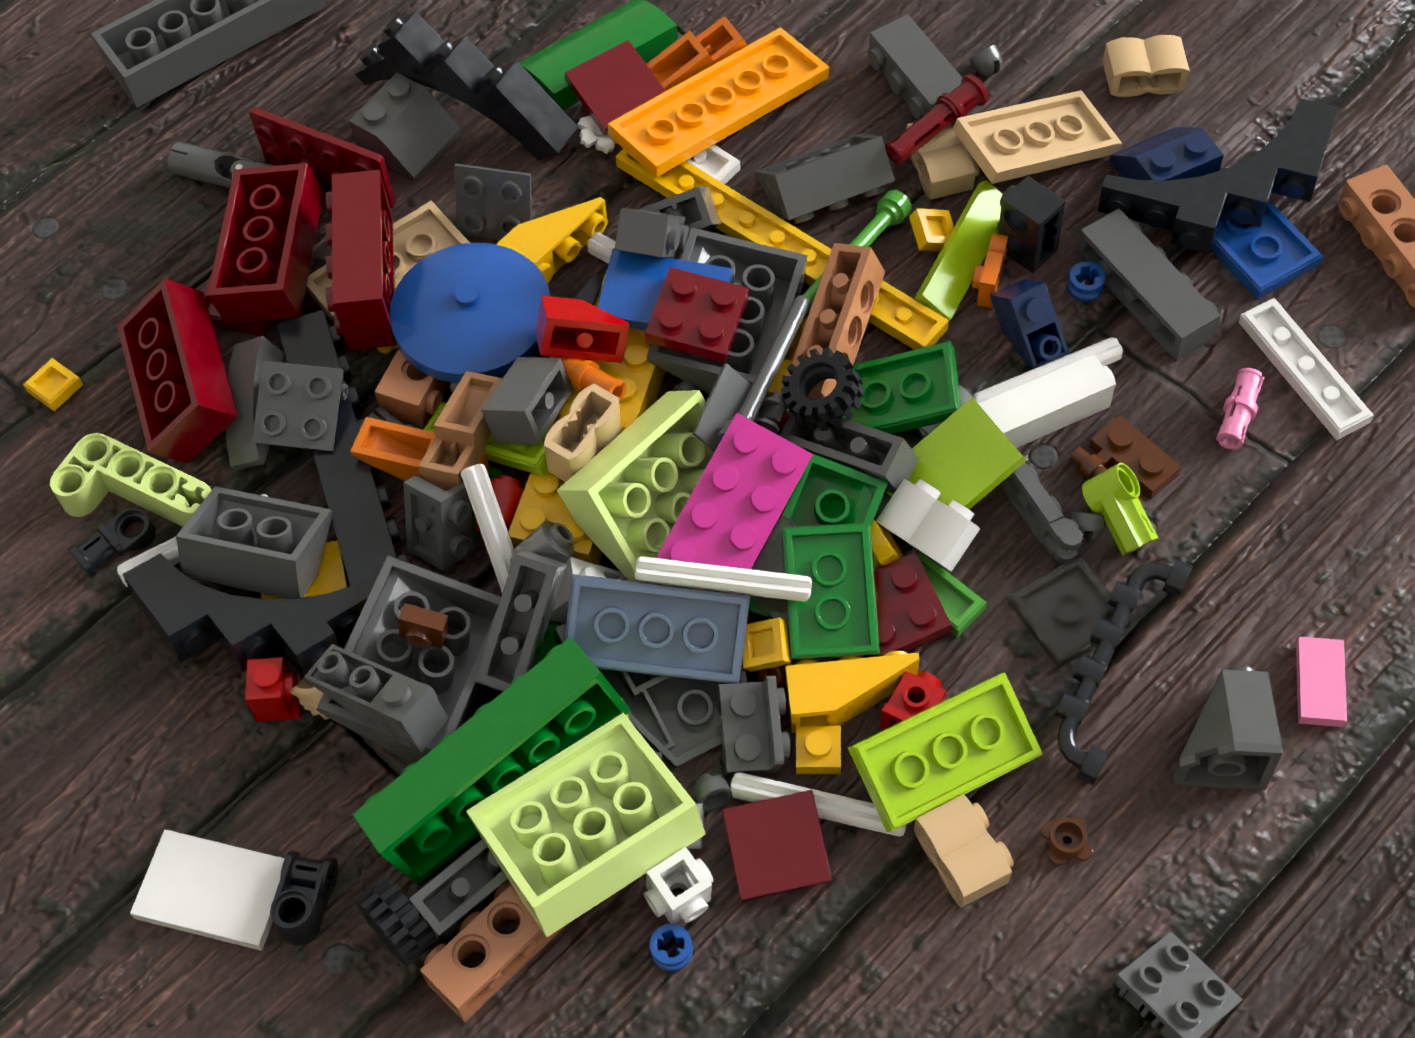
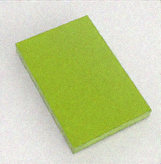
[886,397,1027,509]

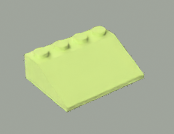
[557,390,714,581]
[466,713,706,937]

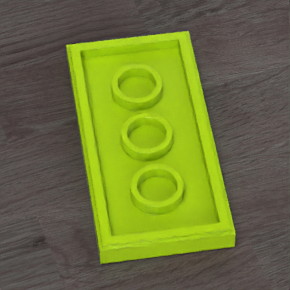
[848,672,1043,832]

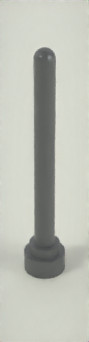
[717,295,810,445]

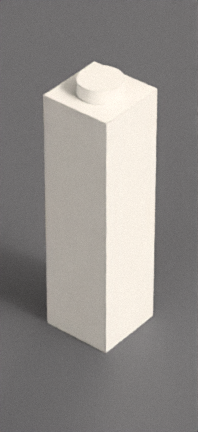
[979,354,1116,448]

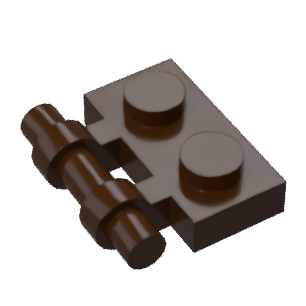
[1070,415,1182,504]

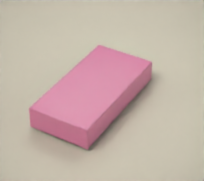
[1296,637,1347,727]

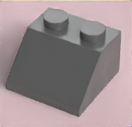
[349,73,462,182]

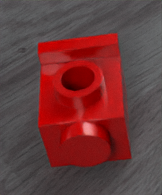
[245,657,302,722]
[881,671,946,730]

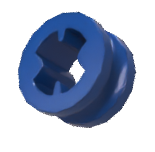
[1067,261,1106,302]
[650,924,693,972]

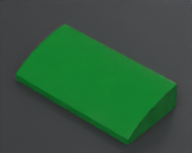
[519,0,678,110]
[748,454,888,626]

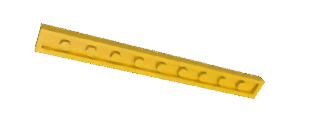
[615,149,949,350]

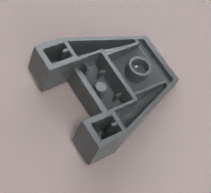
[553,623,747,768]

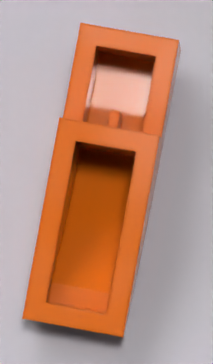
[646,16,747,91]
[350,417,491,481]

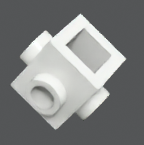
[644,847,714,924]

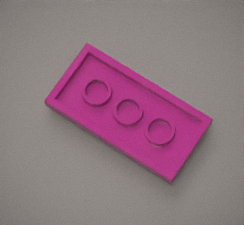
[656,413,813,569]

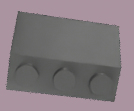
[754,134,895,224]
[176,486,332,599]

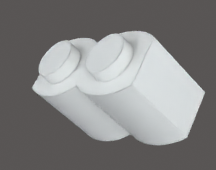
[876,479,980,572]

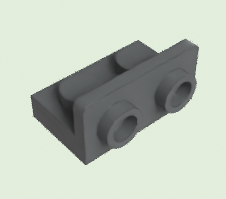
[404,475,473,571]
[717,675,790,776]

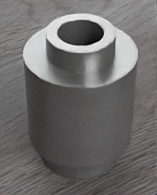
[510,521,574,565]

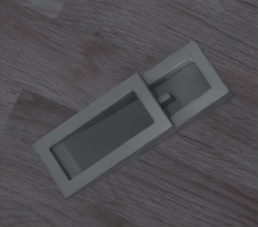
[225,336,285,471]

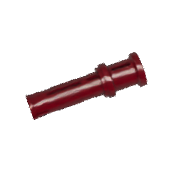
[885,74,989,165]

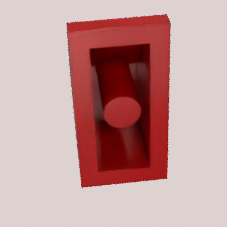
[535,295,629,363]

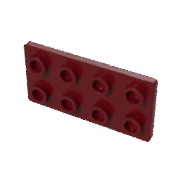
[249,107,396,209]

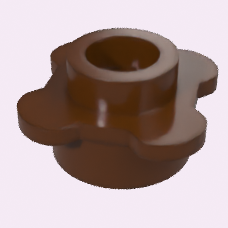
[1041,817,1093,865]

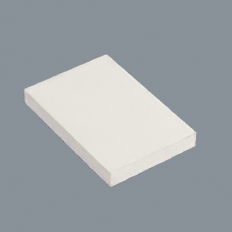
[130,829,285,951]

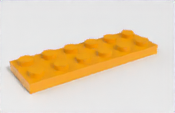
[608,27,830,178]

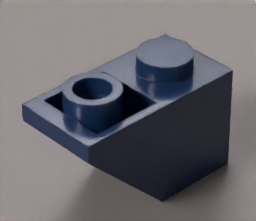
[990,279,1070,370]

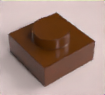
[399,603,448,649]

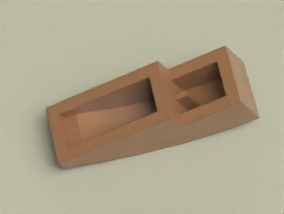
[418,371,503,491]

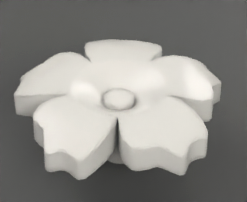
[577,115,617,154]

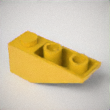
[496,197,608,284]
[785,651,919,733]

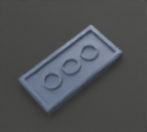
[564,574,750,683]

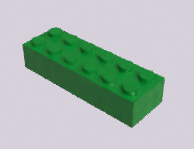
[352,637,631,886]

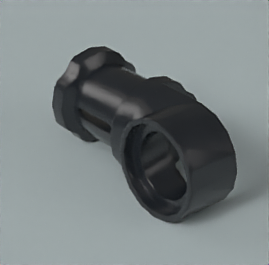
[68,508,155,578]

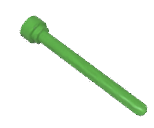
[803,190,912,314]

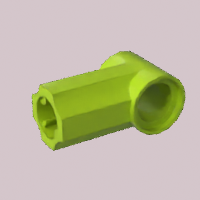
[1082,463,1158,556]

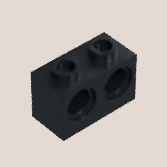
[997,176,1066,273]

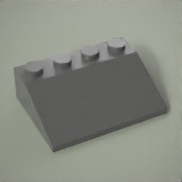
[647,228,808,397]
[317,556,501,763]

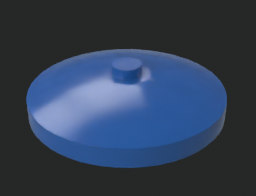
[390,243,550,383]

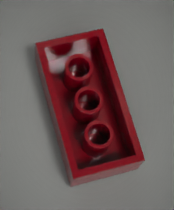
[207,163,324,323]
[326,170,396,351]
[117,278,238,464]

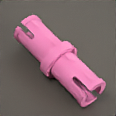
[1216,368,1264,450]

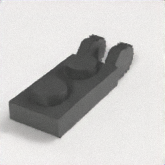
[999,462,1084,565]

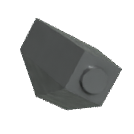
[1173,666,1282,790]

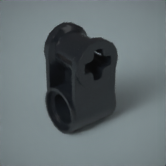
[270,850,338,946]

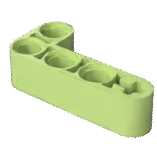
[50,433,212,527]

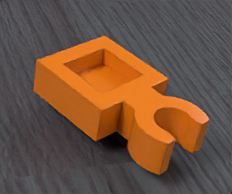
[972,233,1008,309]

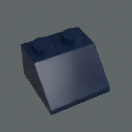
[1109,127,1224,181]

